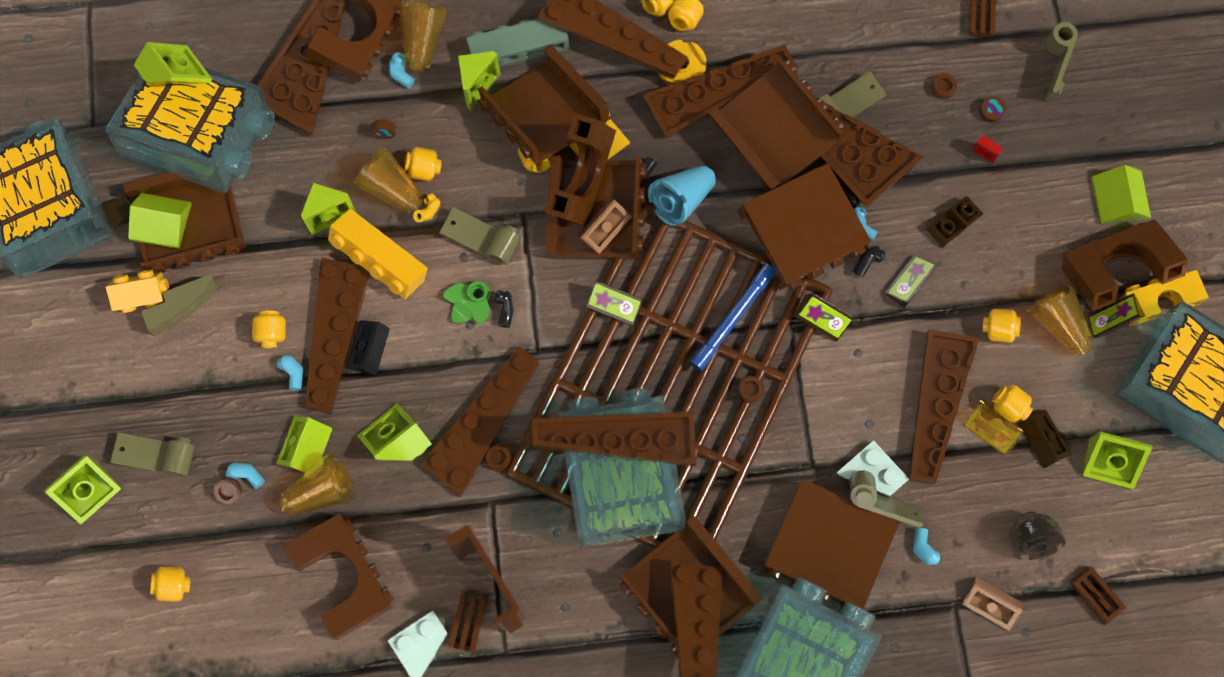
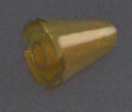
[398,1,448,72]
[353,146,424,214]
[1026,283,1093,356]
[278,453,355,516]

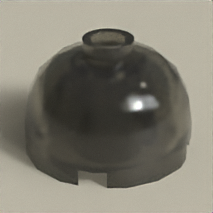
[1010,511,1065,560]

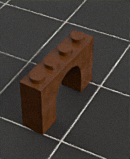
[306,0,405,83]
[544,113,616,226]
[1062,219,1188,311]
[283,514,394,640]

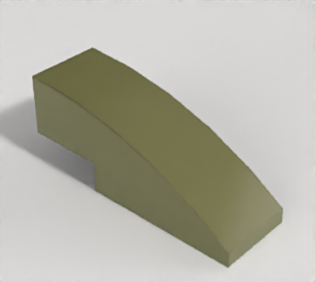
[141,274,218,336]

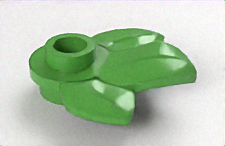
[443,281,491,325]

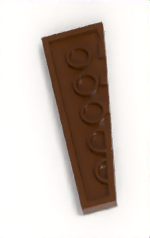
[538,0,688,80]
[643,45,797,139]
[305,258,370,415]
[909,329,979,485]
[421,346,539,497]
[532,412,696,466]
[668,560,722,677]

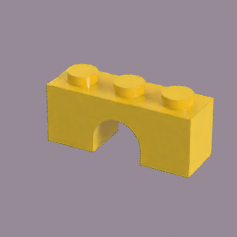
[1118,270,1209,327]

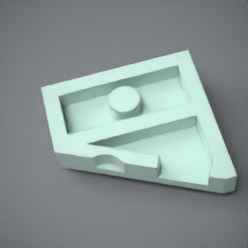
[836,440,909,498]
[388,611,448,677]

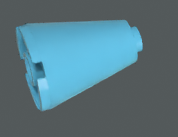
[648,166,716,226]

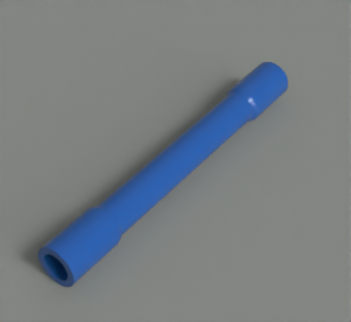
[690,263,777,371]

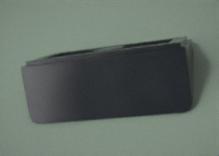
[346,320,389,375]

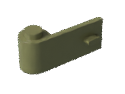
[1044,22,1078,102]
[820,71,887,117]
[439,207,521,265]
[110,432,195,477]
[849,470,924,528]

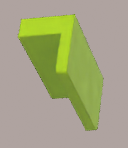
[276,415,332,476]

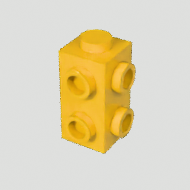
[106,270,170,313]

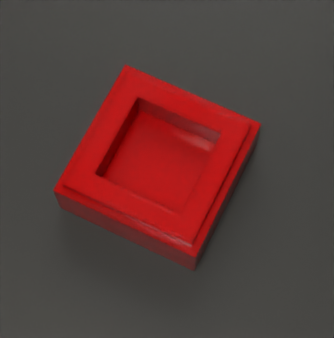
[973,134,1003,163]

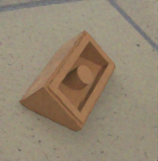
[578,199,632,254]
[962,577,1023,631]

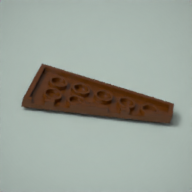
[248,0,347,136]
[816,99,924,208]

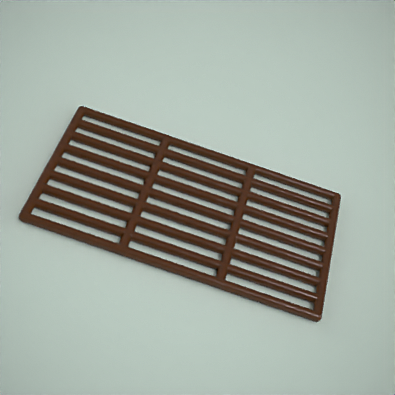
[506,202,833,549]

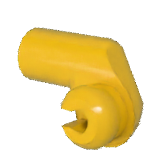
[413,194,441,223]

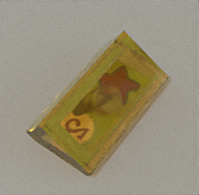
[963,401,1023,455]

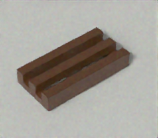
[969,0,996,38]
[1070,566,1127,625]
[448,594,487,653]

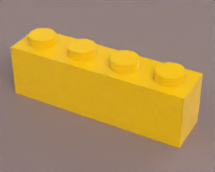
[328,208,428,299]

